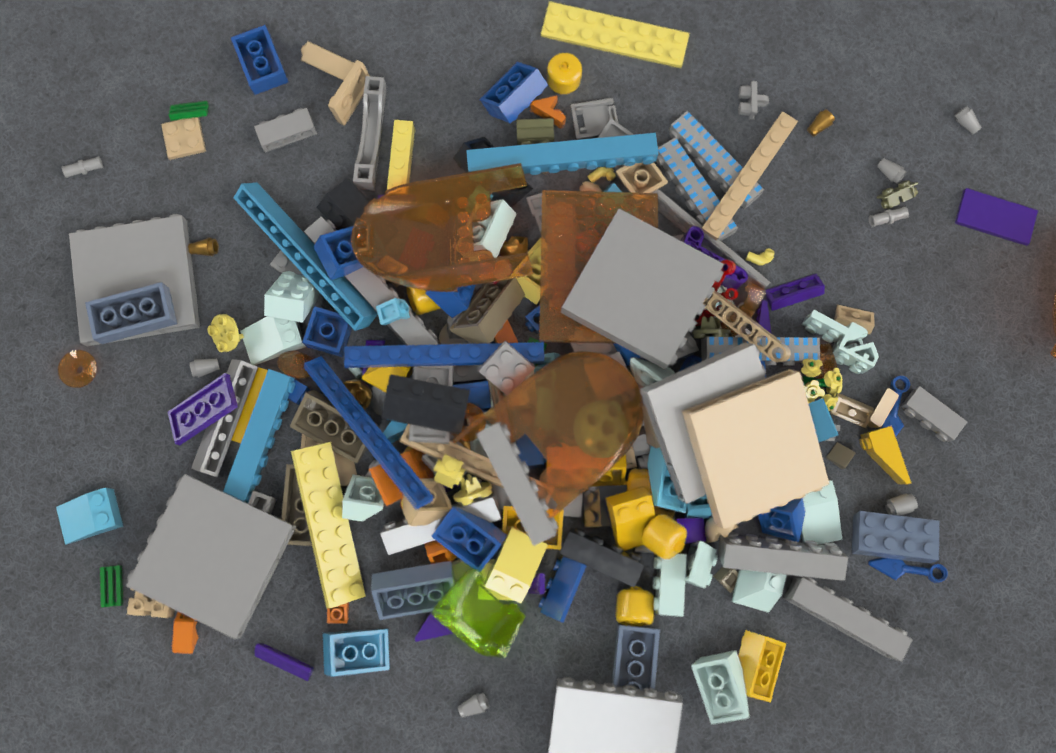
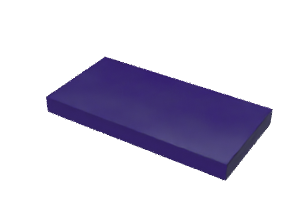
[955,188,1038,246]
[168,373,238,446]

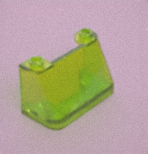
[431,569,526,658]

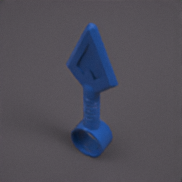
[881,376,910,437]
[868,558,948,583]

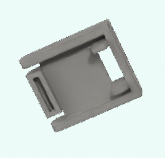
[570,98,618,140]

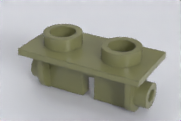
[877,180,918,209]

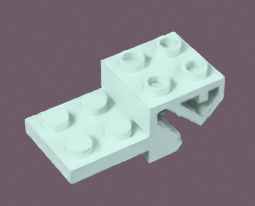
[801,310,879,374]

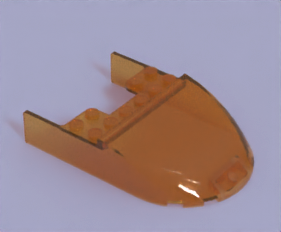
[351,163,534,292]
[452,351,644,518]

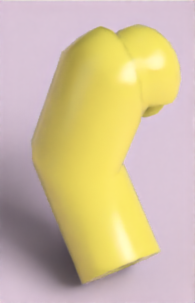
[745,249,774,266]

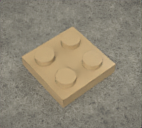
[161,117,206,160]

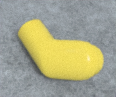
[588,167,616,183]

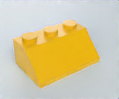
[501,506,563,550]
[738,630,786,702]

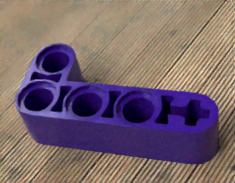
[680,226,748,290]

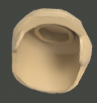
[705,516,739,543]

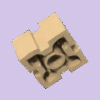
[127,589,175,618]

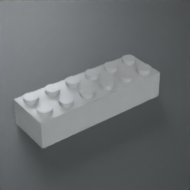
[718,532,848,581]
[783,576,913,662]

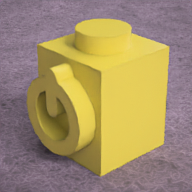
[434,454,466,489]

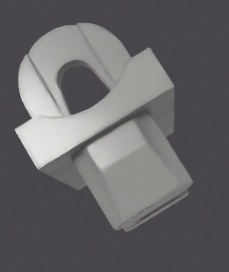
[739,81,769,119]

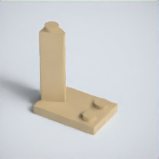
[301,42,370,126]

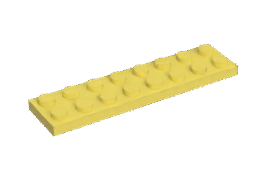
[541,1,690,68]
[291,442,366,608]

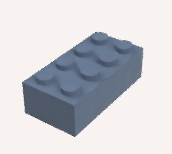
[85,282,177,344]
[852,511,939,563]
[371,561,459,620]
[612,624,660,690]

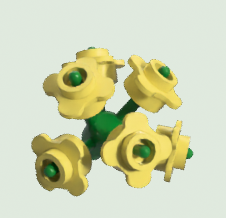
[801,359,842,411]

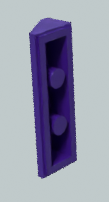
[764,274,825,311]
[255,643,314,681]

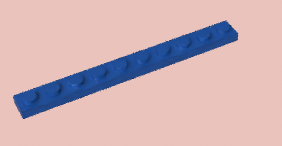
[344,342,544,368]
[304,356,434,510]

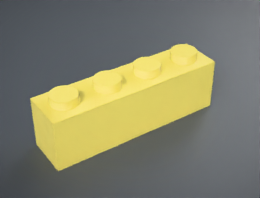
[387,120,415,194]

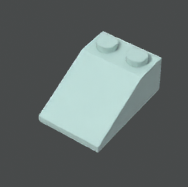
[240,316,306,365]
[801,481,842,544]
[685,541,718,588]
[691,650,749,724]

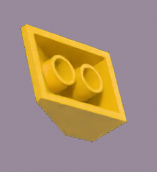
[859,426,911,484]
[606,486,655,551]

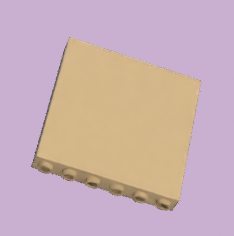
[682,369,829,529]

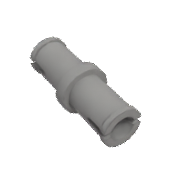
[62,156,103,178]
[869,207,909,227]

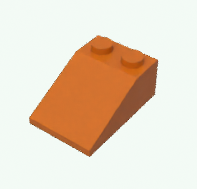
[369,448,435,506]

